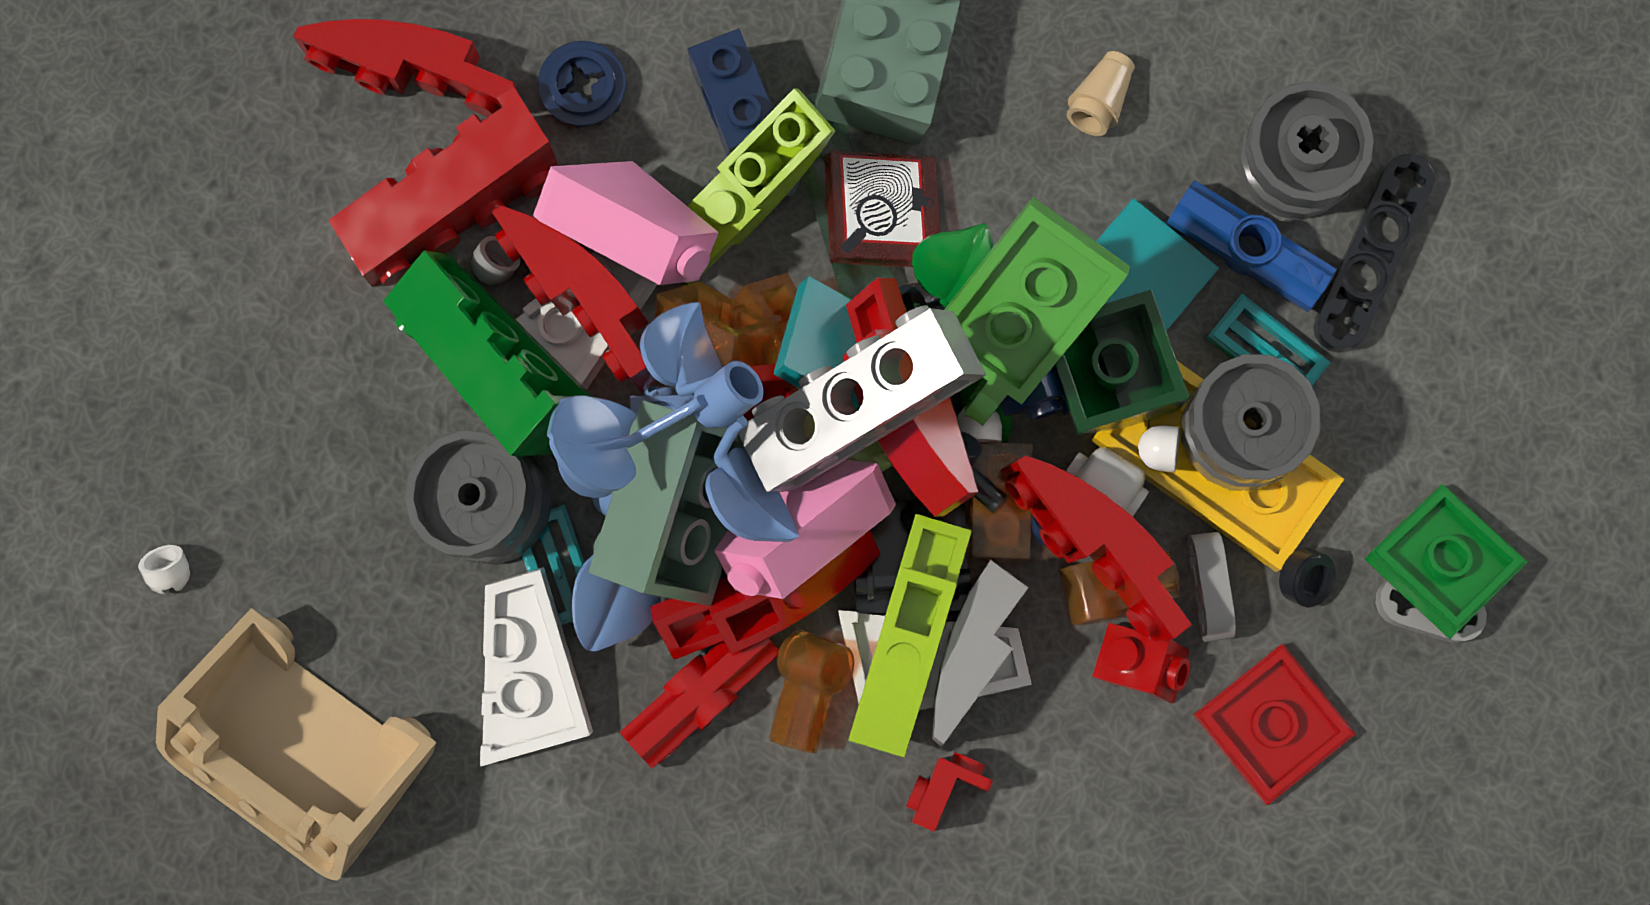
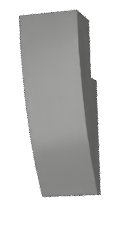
[932,560,1028,746]

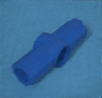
[1166,180,1337,312]

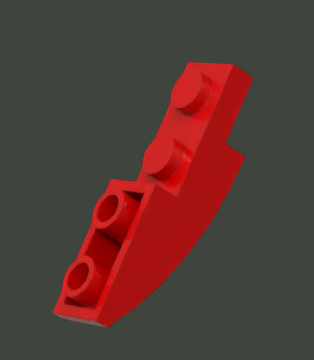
[293,19,519,117]
[492,206,658,393]
[842,277,978,516]
[1000,455,1192,642]
[650,529,881,660]

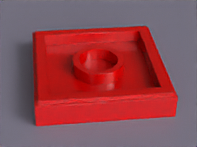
[1193,644,1356,805]

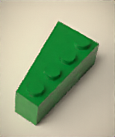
[383,250,593,456]

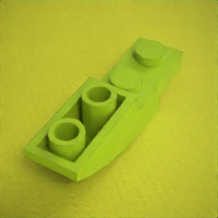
[685,88,835,284]
[848,514,972,758]

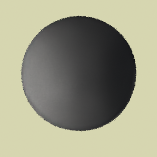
[1279,547,1336,608]

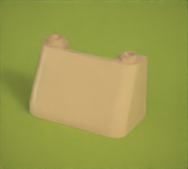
[156,608,437,881]

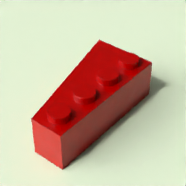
[328,86,559,287]

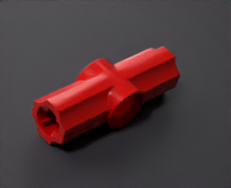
[619,637,781,769]

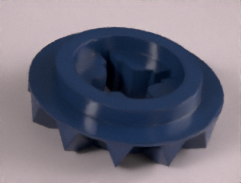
[538,41,627,129]

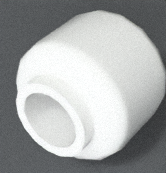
[1066,447,1150,517]

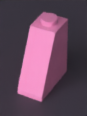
[533,161,719,285]
[714,460,896,599]

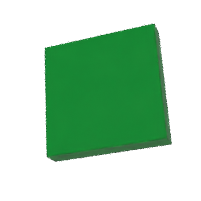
[1364,483,1528,639]

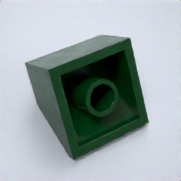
[1054,289,1190,435]

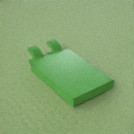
[944,196,1130,426]

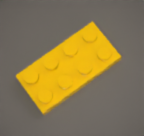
[1091,361,1344,572]

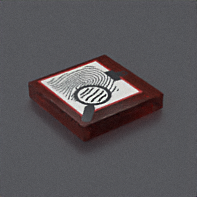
[825,150,940,267]

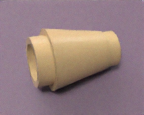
[1067,51,1135,136]

